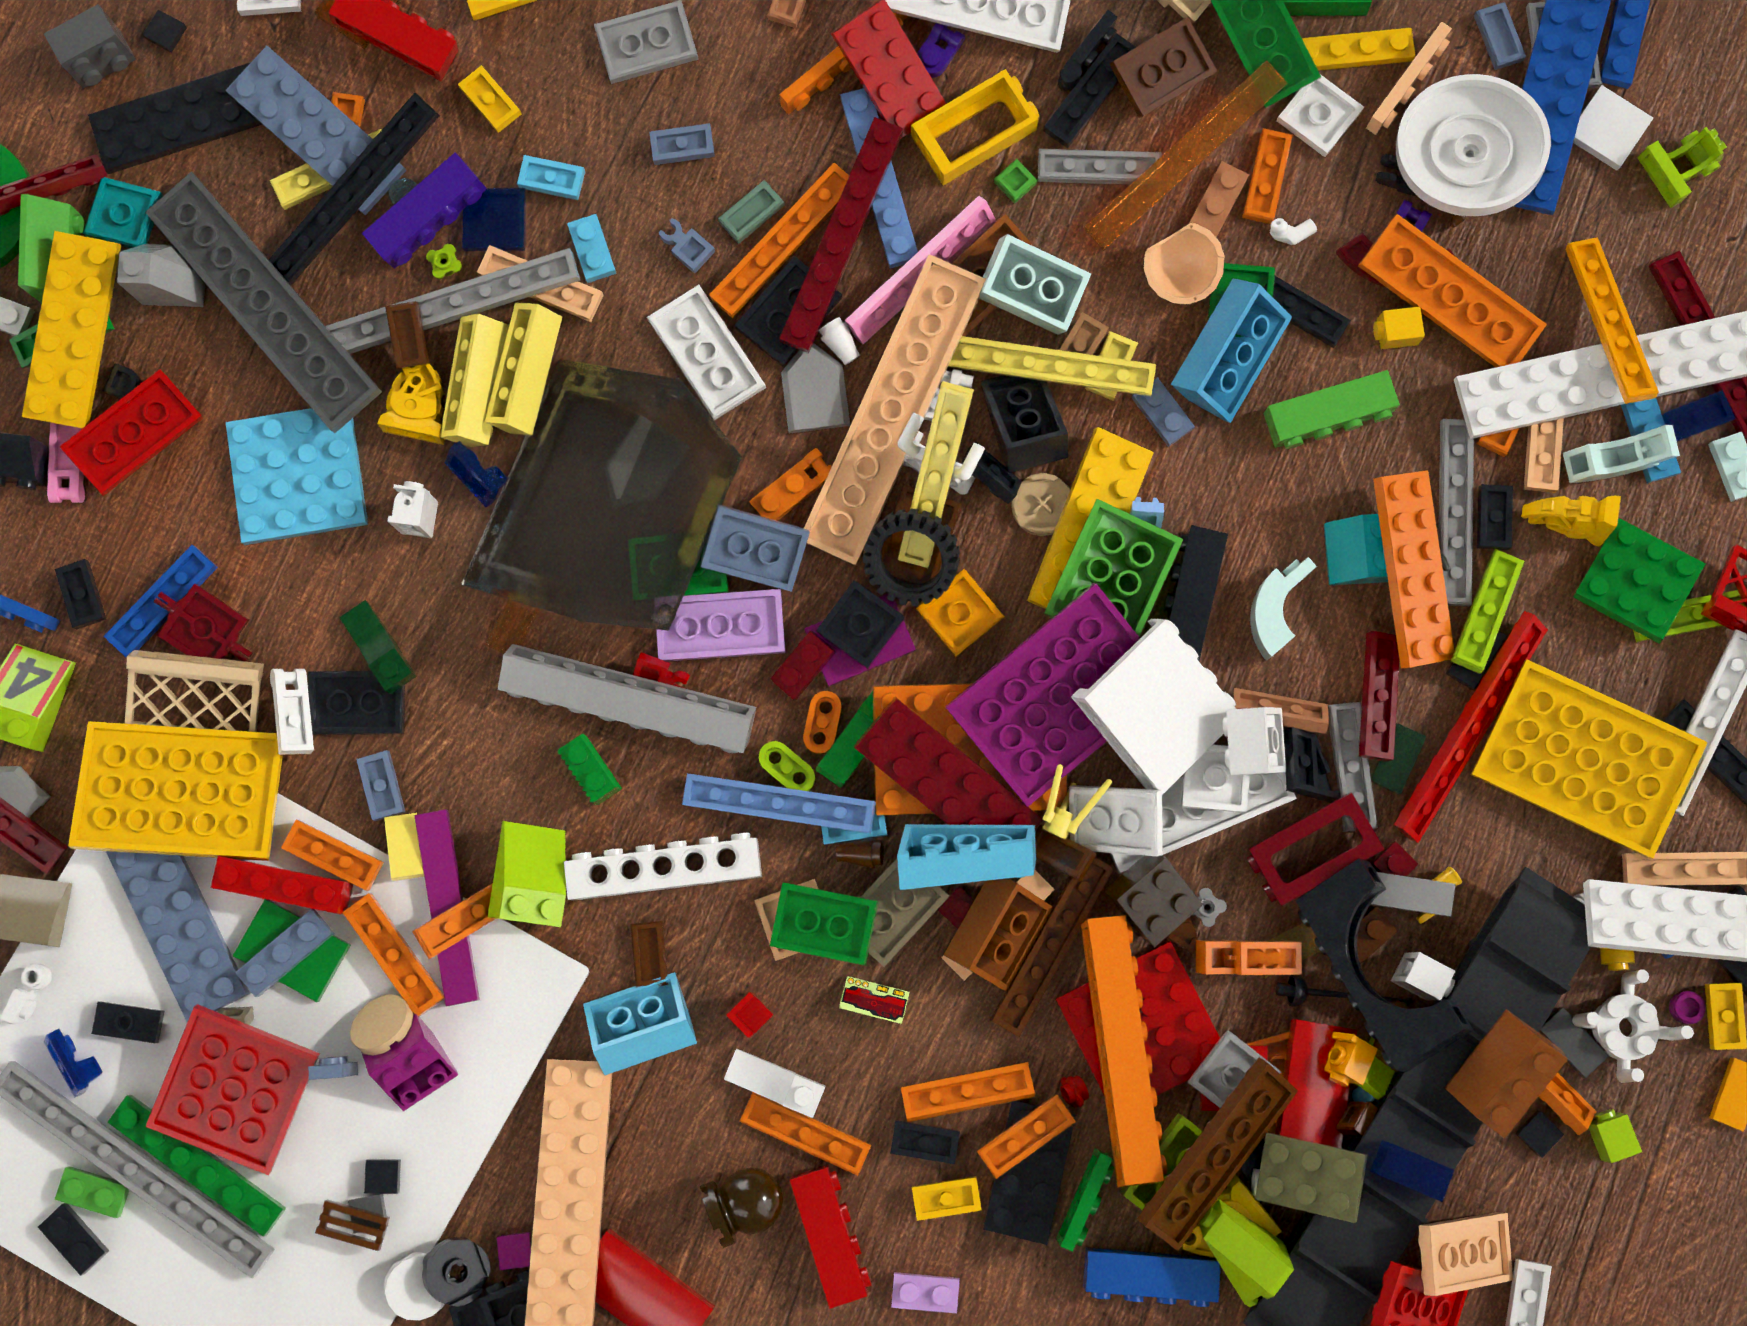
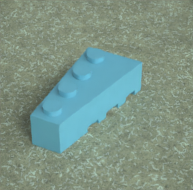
[897,824,1036,890]

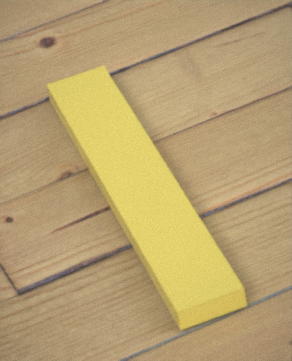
[898,381,974,568]

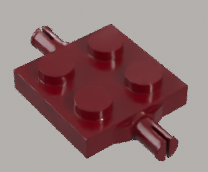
[154,584,253,662]

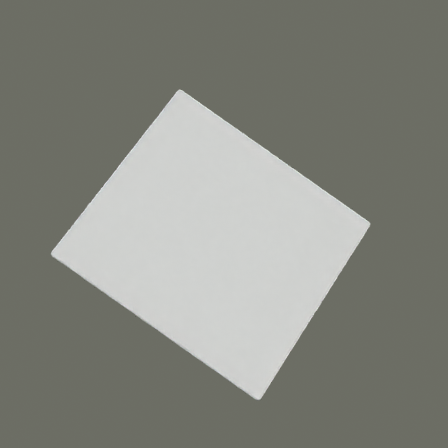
[0,793,589,1326]

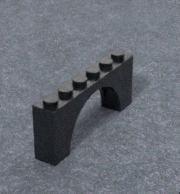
[1295,858,1473,1072]

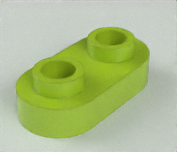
[759,741,815,791]

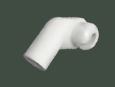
[1270,218,1317,245]

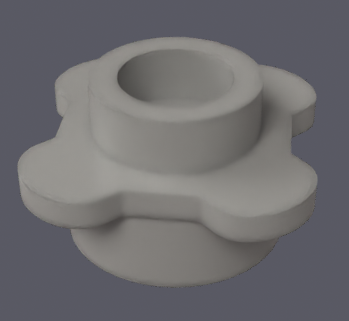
[1192,888,1227,927]

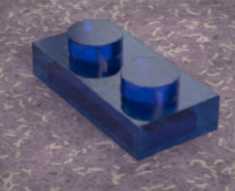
[1662,390,1736,442]

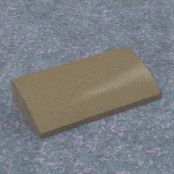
[0,874,72,947]

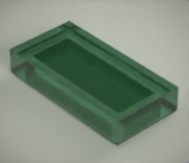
[1371,723,1426,795]

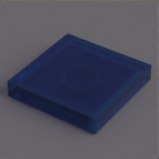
[462,188,526,251]

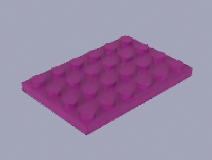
[945,583,1140,807]

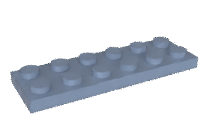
[226,46,407,215]
[106,851,250,1022]

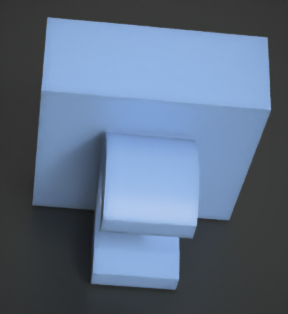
[1130,497,1164,528]

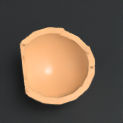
[1144,223,1225,304]

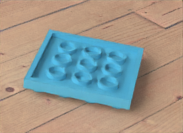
[225,408,368,545]

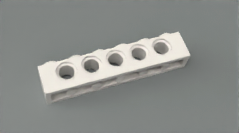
[564,833,762,901]

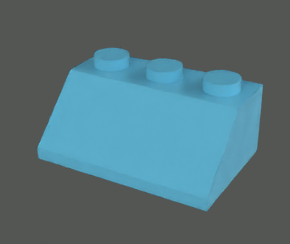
[583,972,697,1076]

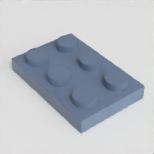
[700,504,810,592]

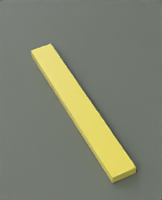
[948,336,1156,396]

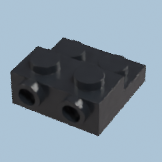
[478,1269,529,1326]

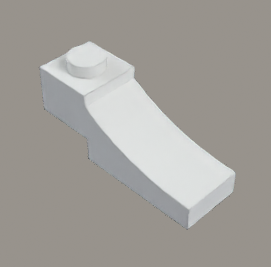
[724,1049,826,1118]

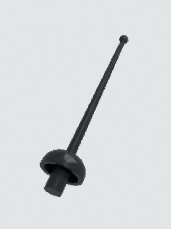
[1275,975,1412,1007]

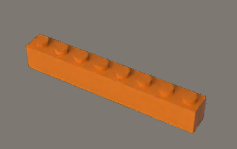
[1081,915,1167,1188]

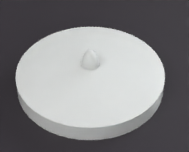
[1396,74,1551,216]

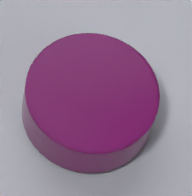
[1669,991,1706,1024]

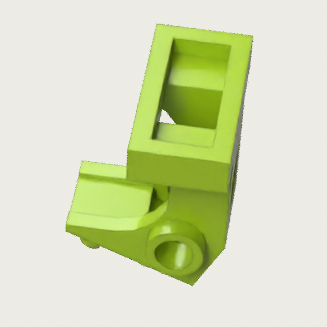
[1637,127,1727,208]

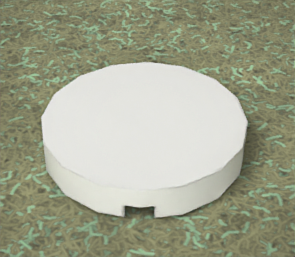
[383,1253,445,1320]

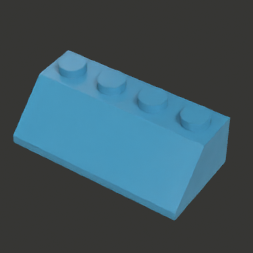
[1171,278,1292,423]

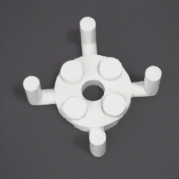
[898,413,985,495]
[1572,970,1694,1083]

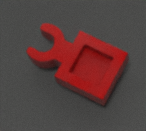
[633,652,690,689]

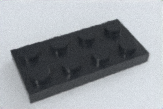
[983,1100,1076,1245]

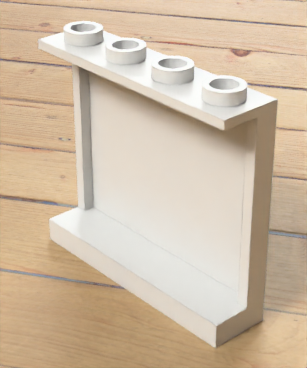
[1071,619,1236,795]

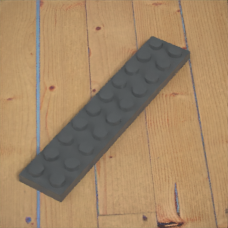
[145,172,382,433]

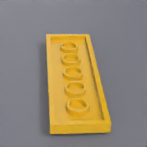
[22,231,121,428]
[1027,427,1154,609]

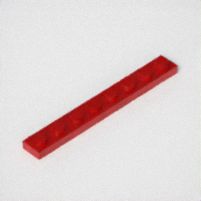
[1394,611,1548,843]

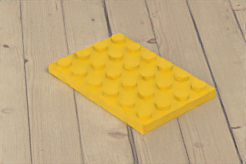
[1470,659,1708,859]
[68,721,283,861]

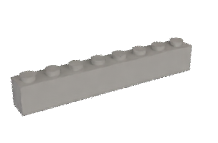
[497,644,757,753]

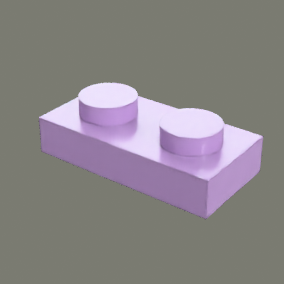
[891,1272,960,1313]

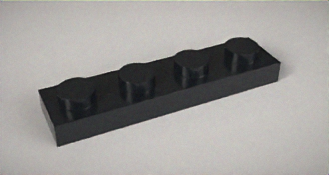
[1043,33,1136,148]

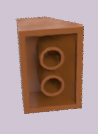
[944,878,1054,992]
[1445,1009,1568,1138]

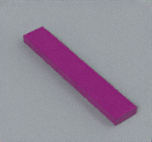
[414,809,480,1006]

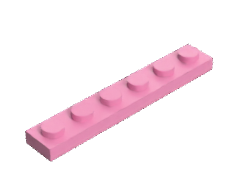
[845,196,996,344]

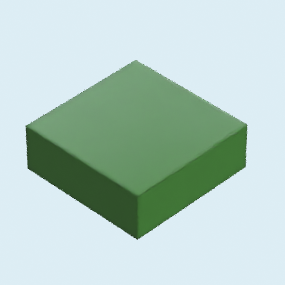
[994,159,1038,204]

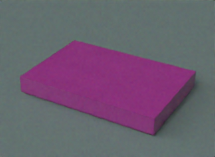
[804,594,916,687]

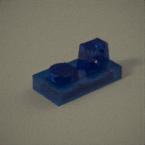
[445,441,507,507]
[44,1029,103,1098]

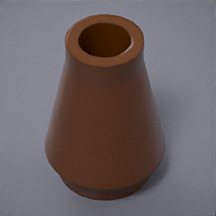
[836,837,884,869]

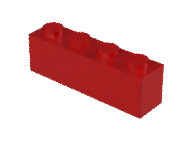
[328,0,459,82]
[210,856,353,914]
[790,1165,872,1309]

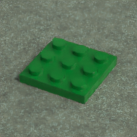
[1573,518,1706,644]

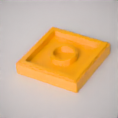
[916,569,1005,657]

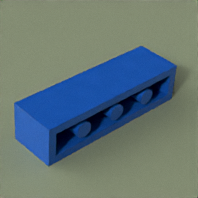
[1083,1247,1220,1307]

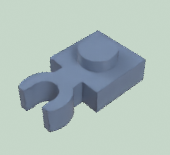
[659,218,715,274]

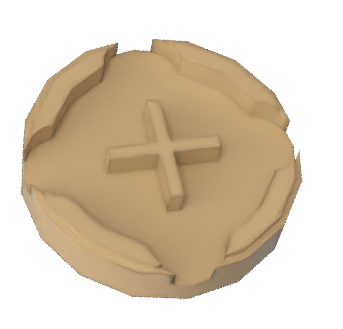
[1011,473,1070,536]
[350,994,413,1056]

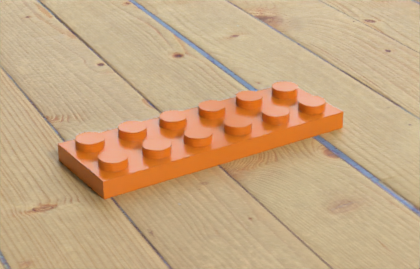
[1358,214,1547,368]
[1373,470,1455,668]

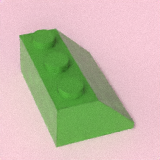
[18,194,84,304]

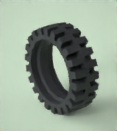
[863,509,960,606]

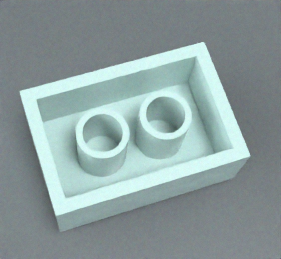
[979,234,1091,335]

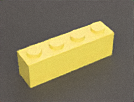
[485,303,562,435]
[440,314,509,447]

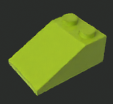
[488,821,566,927]

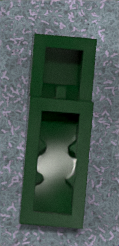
[339,600,417,694]

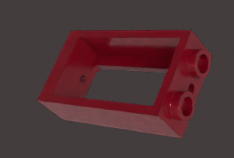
[1246,792,1384,906]

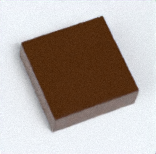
[1336,1101,1378,1136]

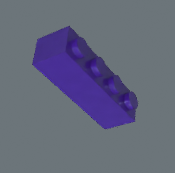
[362,152,487,269]

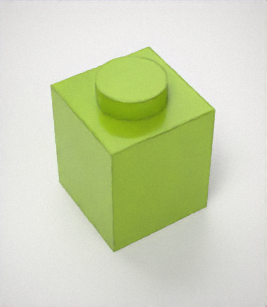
[1589,1109,1642,1163]

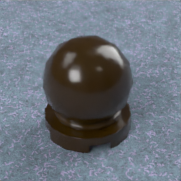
[700,1167,783,1248]

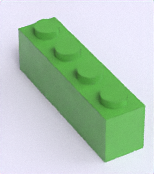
[1263,370,1400,449]

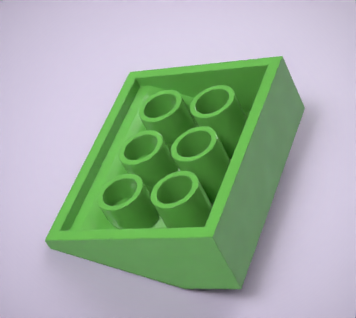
[1044,499,1183,636]

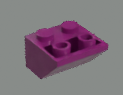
[361,1014,458,1112]

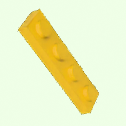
[1302,28,1415,71]

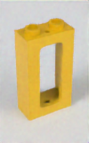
[911,69,1039,186]

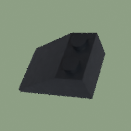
[981,375,1068,473]

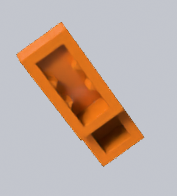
[1196,940,1302,975]

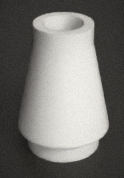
[819,317,860,365]

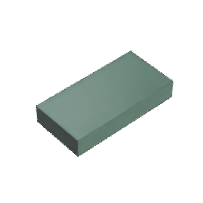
[718,180,785,244]

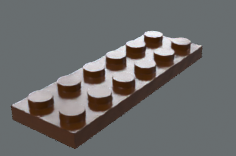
[1137,1057,1298,1251]

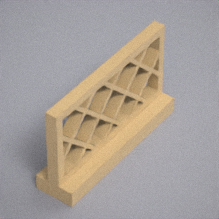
[125,650,264,732]

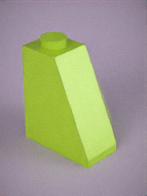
[1200,1199,1294,1307]

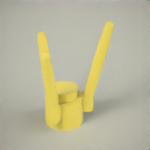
[1042,764,1112,840]

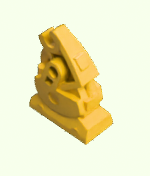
[377,363,445,445]
[1521,495,1621,547]
[1182,1175,1282,1258]

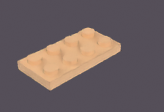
[1418,1212,1513,1296]

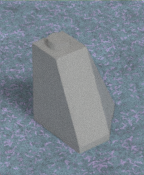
[117,244,205,307]

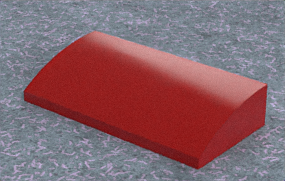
[1275,1019,1357,1148]
[595,1228,715,1326]

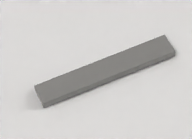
[1438,419,1474,607]

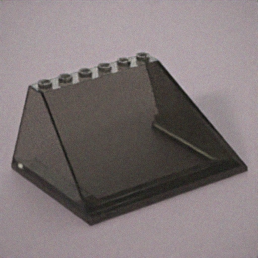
[461,359,742,631]

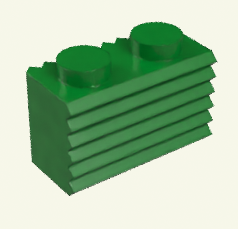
[558,734,622,805]

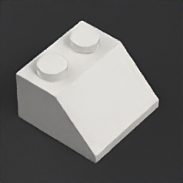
[1223,707,1286,775]

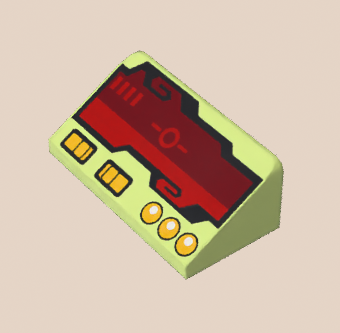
[839,976,910,1024]

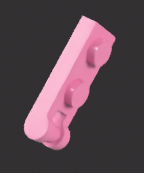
[47,422,85,503]

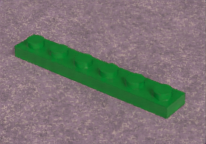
[107,1094,286,1237]

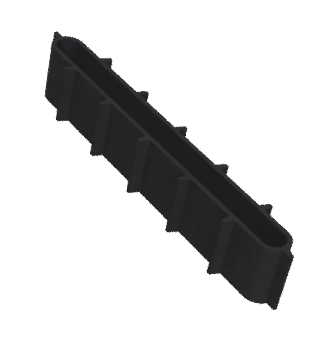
[1243,867,1591,1326]

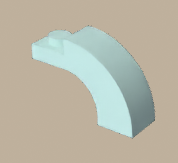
[1563,425,1680,483]
[1250,557,1317,661]

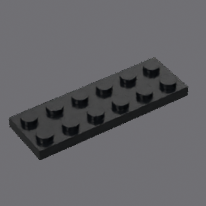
[88,62,263,174]

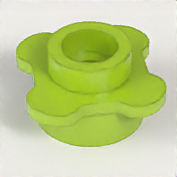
[426,244,462,279]

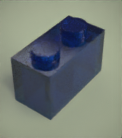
[1370,1140,1455,1202]

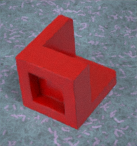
[726,992,774,1038]

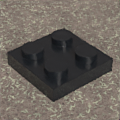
[816,580,905,669]

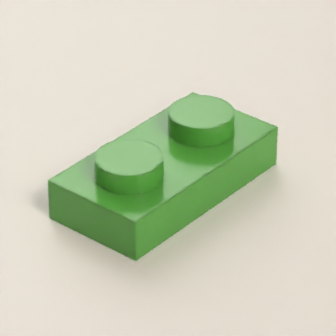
[54,1166,129,1218]

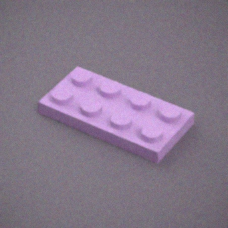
[655,589,785,662]

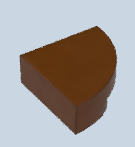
[1164,917,1197,954]

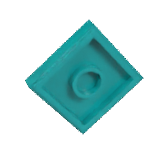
[83,177,163,248]

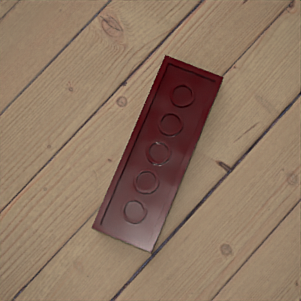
[854,697,1043,829]

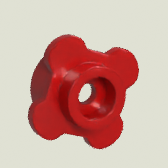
[1060,1075,1089,1108]

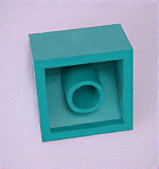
[1324,514,1388,586]

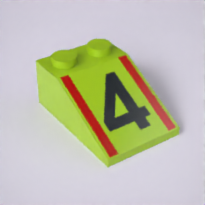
[0,644,76,752]

